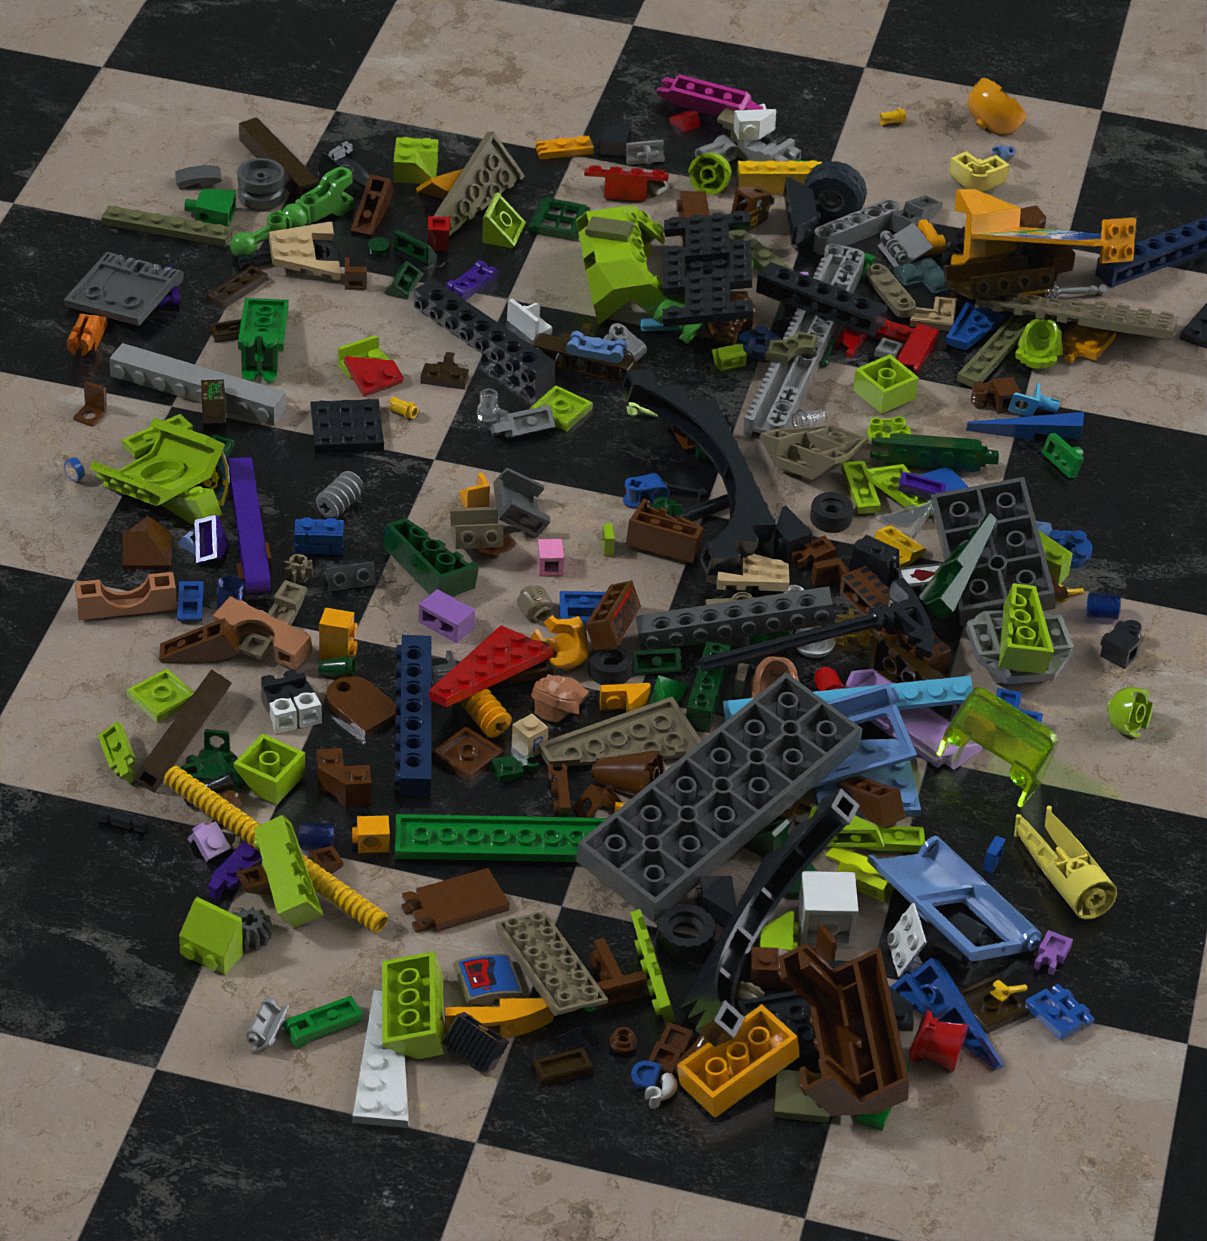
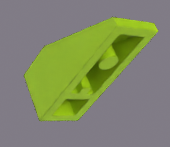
[808,807,885,847]

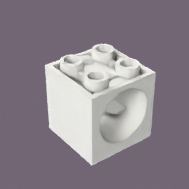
[797,871,858,948]

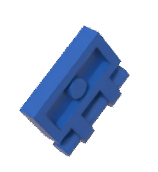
[1025,984,1095,1041]

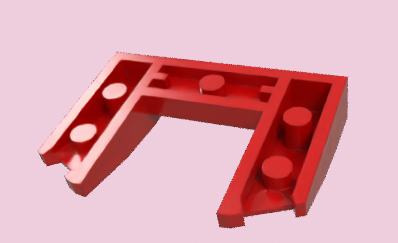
[835,319,939,374]

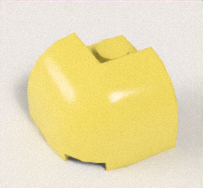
[949,151,1010,192]

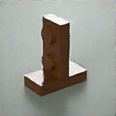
[590,938,647,1009]

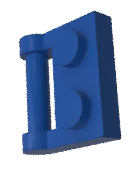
[559,591,605,626]

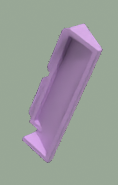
[844,669,985,769]

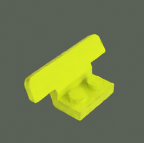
[825,847,895,903]

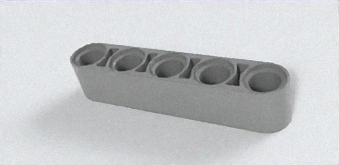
[813,200,900,255]

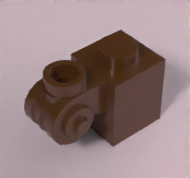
[970,377,1021,413]

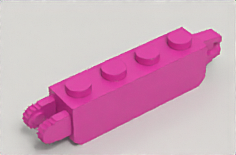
[656,75,764,117]

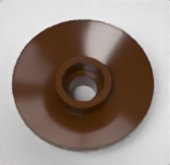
[471,536,516,559]

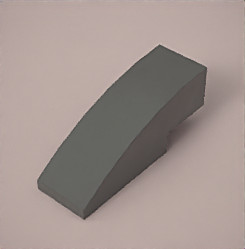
[888,195,943,233]

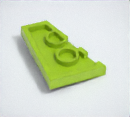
[863,464,933,517]

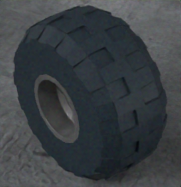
[804,161,867,223]

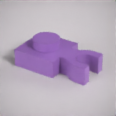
[1034,930,1073,975]

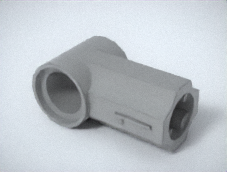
[695,135,739,162]

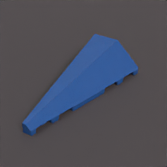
[890,958,1004,1070]

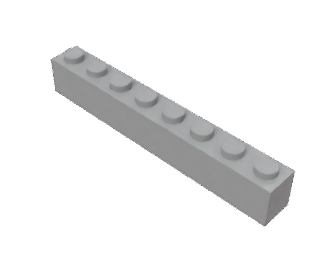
[110,343,286,425]

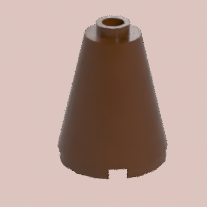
[591,750,665,796]

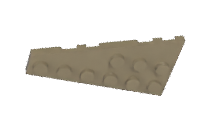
[434,131,525,236]
[538,697,702,768]

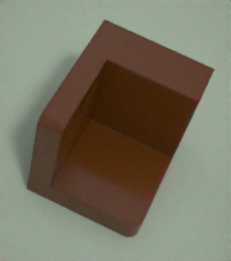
[345,257,367,290]

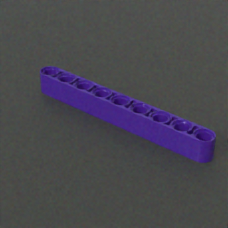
[228,457,271,595]

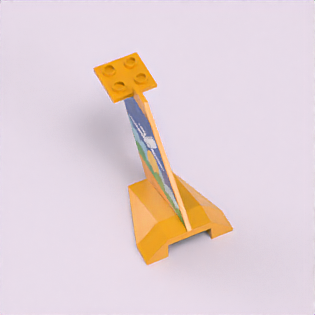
[951,189,1136,264]

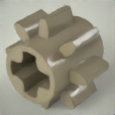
[284,554,313,584]

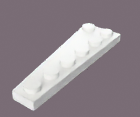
[353,990,408,1128]

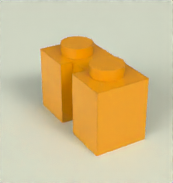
[319,608,358,661]

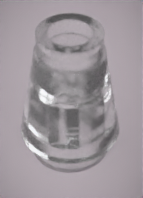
[792,410,826,428]

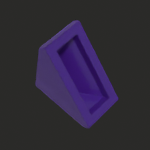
[195,515,230,565]

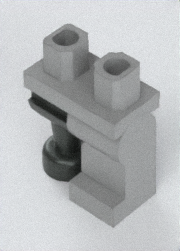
[737,134,801,162]

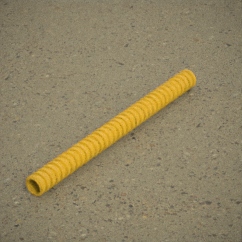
[163,766,388,933]

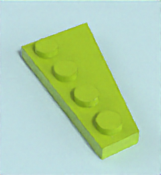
[630,909,676,1024]

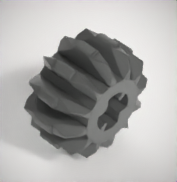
[233,907,273,952]

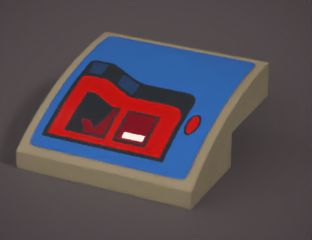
[453,954,523,1006]

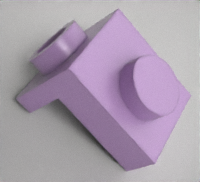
[188,821,231,862]

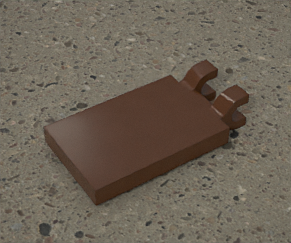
[401,868,510,933]

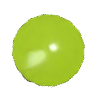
[866,416,912,441]

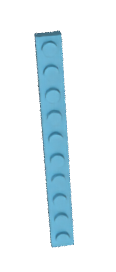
[723,676,974,722]

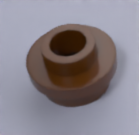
[610,1027,637,1053]

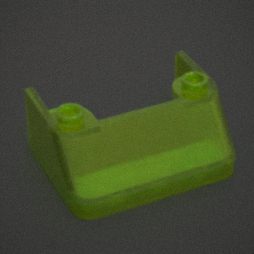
[936,687,1059,807]

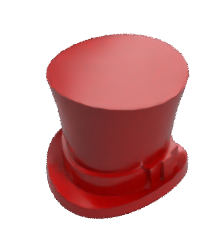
[909,1010,968,1073]

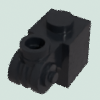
[1100,620,1142,669]

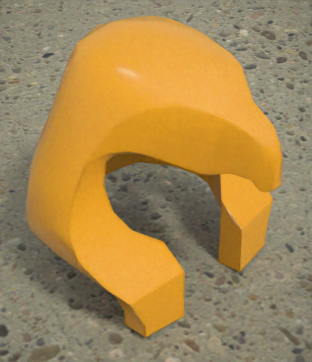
[531,615,591,671]

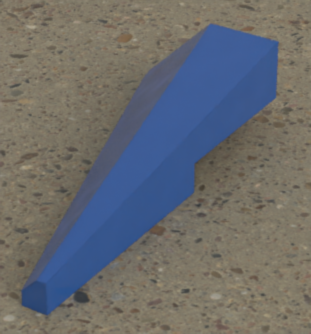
[966,412,1084,440]

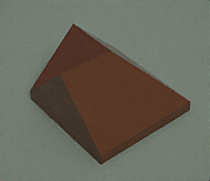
[123,516,173,569]

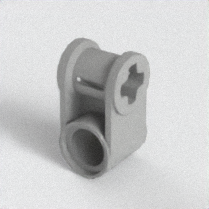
[604,323,647,361]

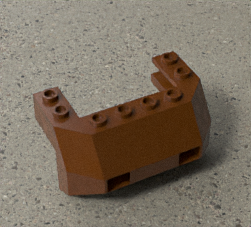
[778,944,909,1116]

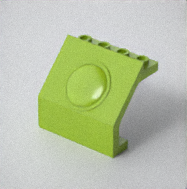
[89,417,225,506]

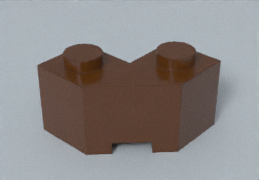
[316,748,372,806]

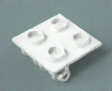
[887,903,927,978]

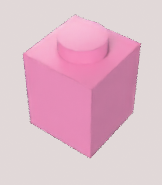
[537,539,564,576]

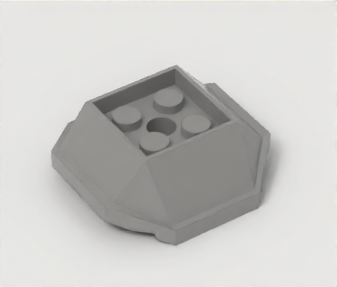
[966,610,1074,684]

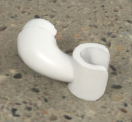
[645,1073,678,1109]

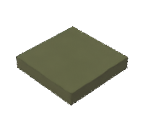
[774,1069,830,1123]

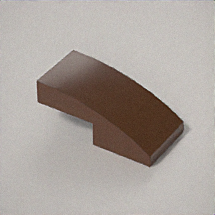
[648,1022,694,1074]

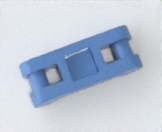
[566,331,628,363]

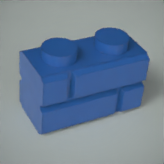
[295,518,344,555]

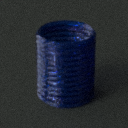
[217,576,244,609]
[1086,592,1121,620]
[298,821,335,850]

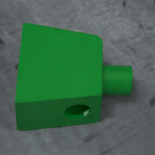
[184,189,236,227]

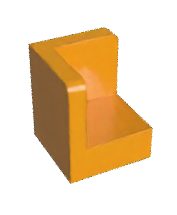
[459,473,490,508]

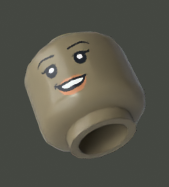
[517,585,553,622]

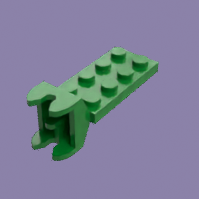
[238,298,289,384]

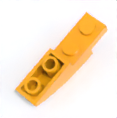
[445,998,554,1039]

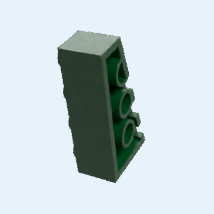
[383,518,479,596]

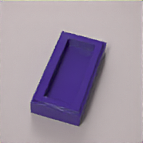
[898,471,946,500]

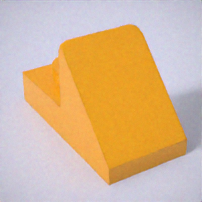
[599,683,651,712]

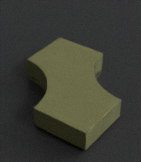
[765,331,818,364]

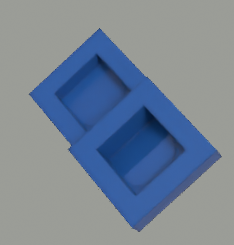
[177,581,204,621]

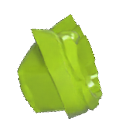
[1015,318,1063,369]

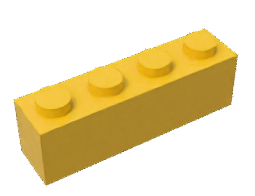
[737,160,822,194]

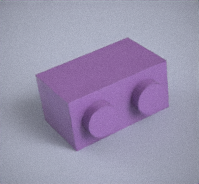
[419,589,475,643]

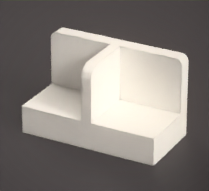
[507,299,552,340]

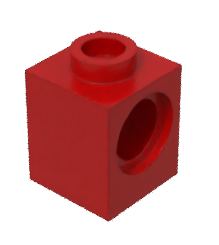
[427,216,450,251]

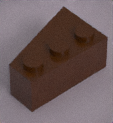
[626,499,704,563]

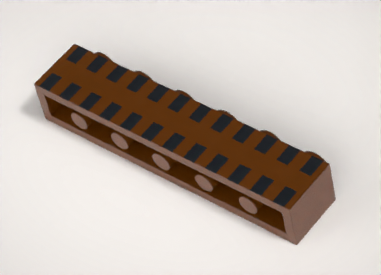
[840,566,951,672]

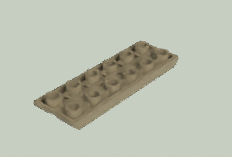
[496,911,608,1016]

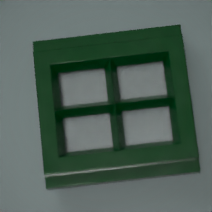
[528,197,591,241]

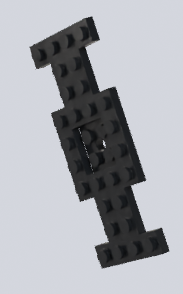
[662,211,753,327]

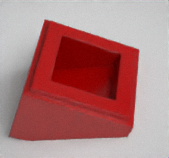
[669,111,700,132]

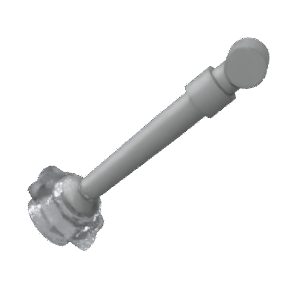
[1045,281,1107,298]

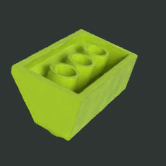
[382,951,444,1059]

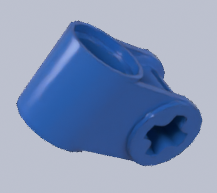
[623,473,670,508]

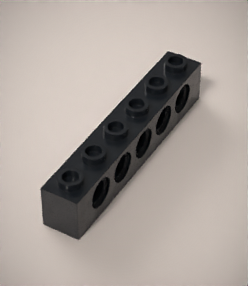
[756,262,887,337]

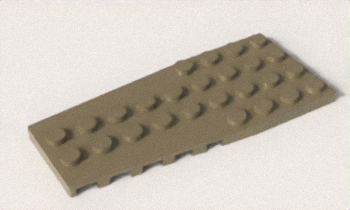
[975,293,1178,340]

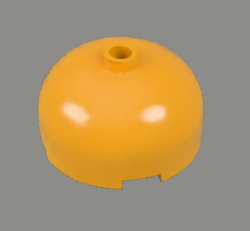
[967,78,1027,135]

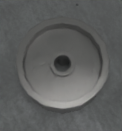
[237,158,284,210]

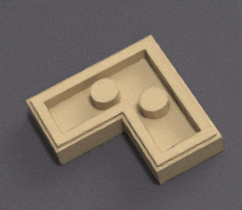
[910,297,957,331]

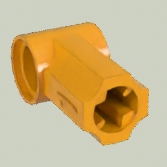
[916,219,946,256]

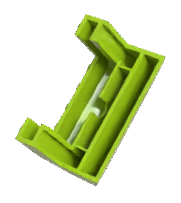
[576,205,679,325]

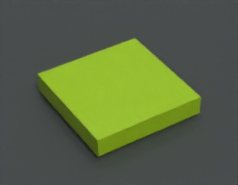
[530,385,593,431]
[127,669,194,723]

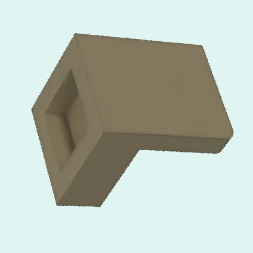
[717,109,738,143]

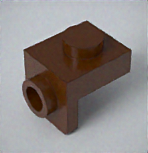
[811,557,850,588]

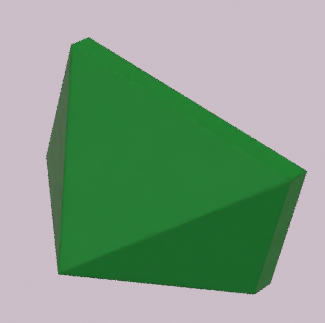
[649,675,689,706]

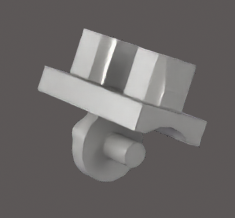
[626,140,664,165]

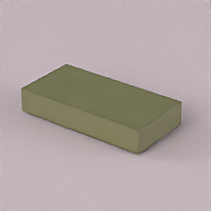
[585,216,634,241]

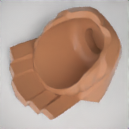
[748,656,799,698]
[531,674,589,722]

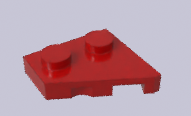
[343,356,404,397]

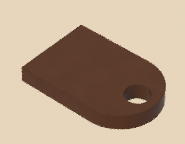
[326,676,400,738]

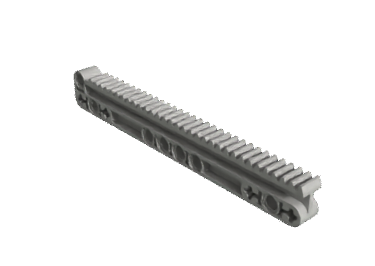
[743,244,865,438]

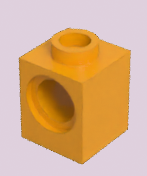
[352,816,390,853]

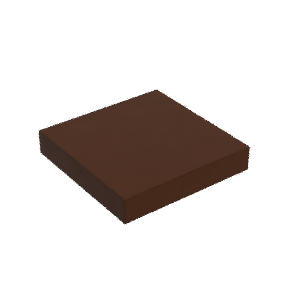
[432,726,504,783]

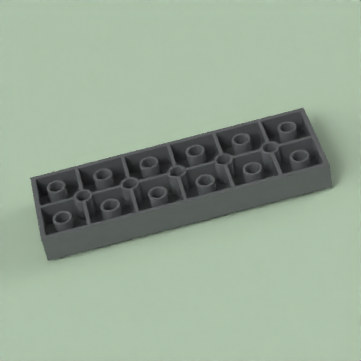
[577,672,862,922]

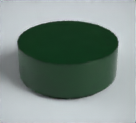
[368,237,390,256]

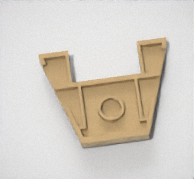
[269,222,341,280]
[717,554,789,591]

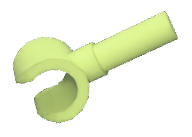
[627,402,658,418]

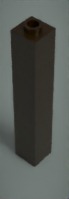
[239,117,319,200]
[133,669,232,793]

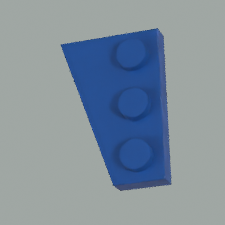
[945,301,1008,350]

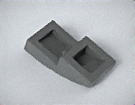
[175,165,222,190]

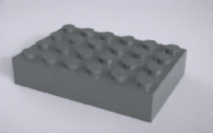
[931,477,1055,627]

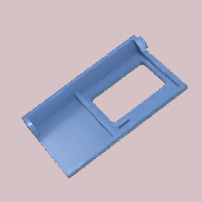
[811,684,917,789]
[867,836,1041,961]

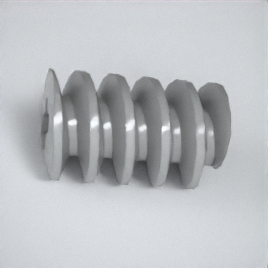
[316,471,364,519]

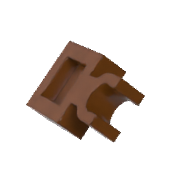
[792,535,837,569]

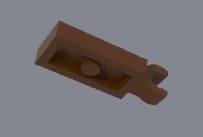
[548,764,571,817]

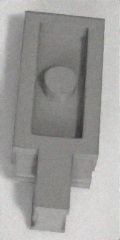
[490,405,556,438]

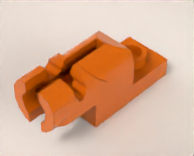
[67,314,107,356]

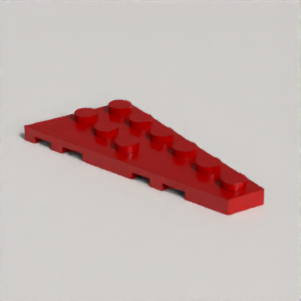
[429,625,553,707]

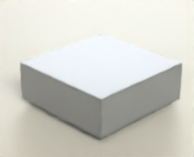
[874,338,903,359]

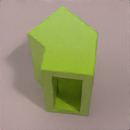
[712,344,747,371]

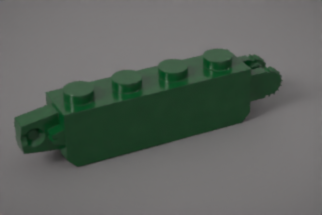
[870,433,999,471]

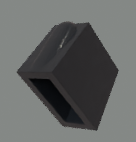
[848,534,899,588]

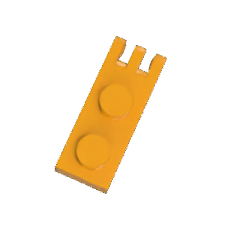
[534,136,594,160]

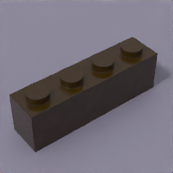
[869,633,956,719]

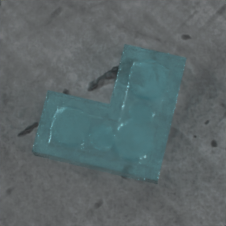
[893,258,948,293]

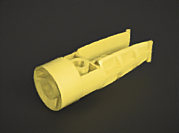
[1014,806,1117,919]

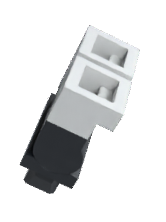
[261,669,322,734]

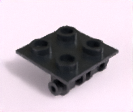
[938,226,965,272]

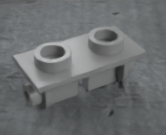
[246,998,289,1054]

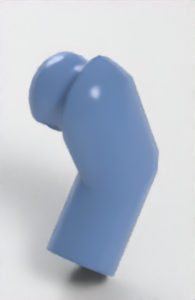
[992,145,1016,161]

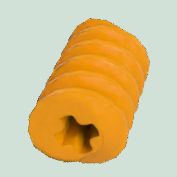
[461,688,512,738]

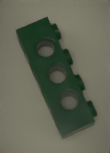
[686,641,731,733]

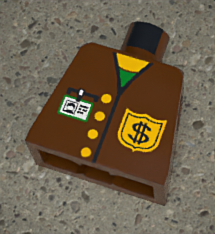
[731,186,775,232]

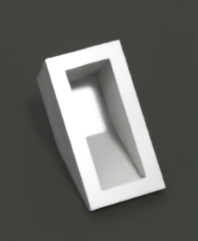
[734,109,776,140]

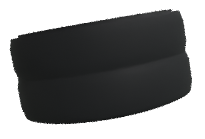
[810,492,853,533]
[588,644,633,685]

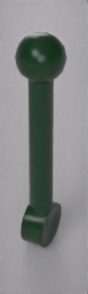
[820,336,836,367]

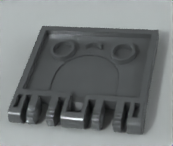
[64,252,184,326]

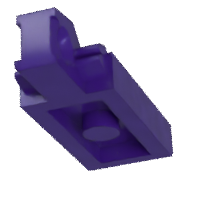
[208,842,263,900]

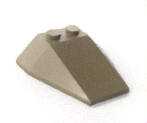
[760,424,869,481]

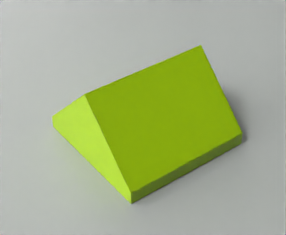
[482,192,526,248]

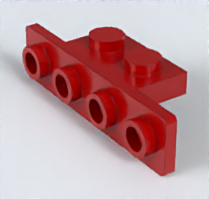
[584,165,669,201]

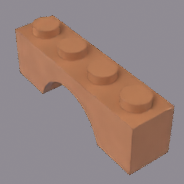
[75,572,177,620]
[213,596,313,670]

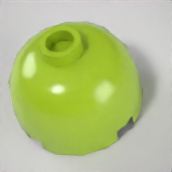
[688,152,731,195]
[1107,687,1153,738]

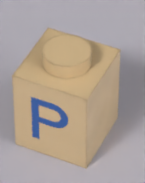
[512,714,548,757]

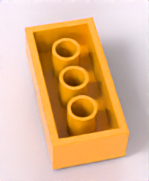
[677,1004,800,1118]

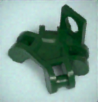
[181,729,246,793]

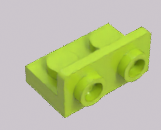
[337,335,390,380]

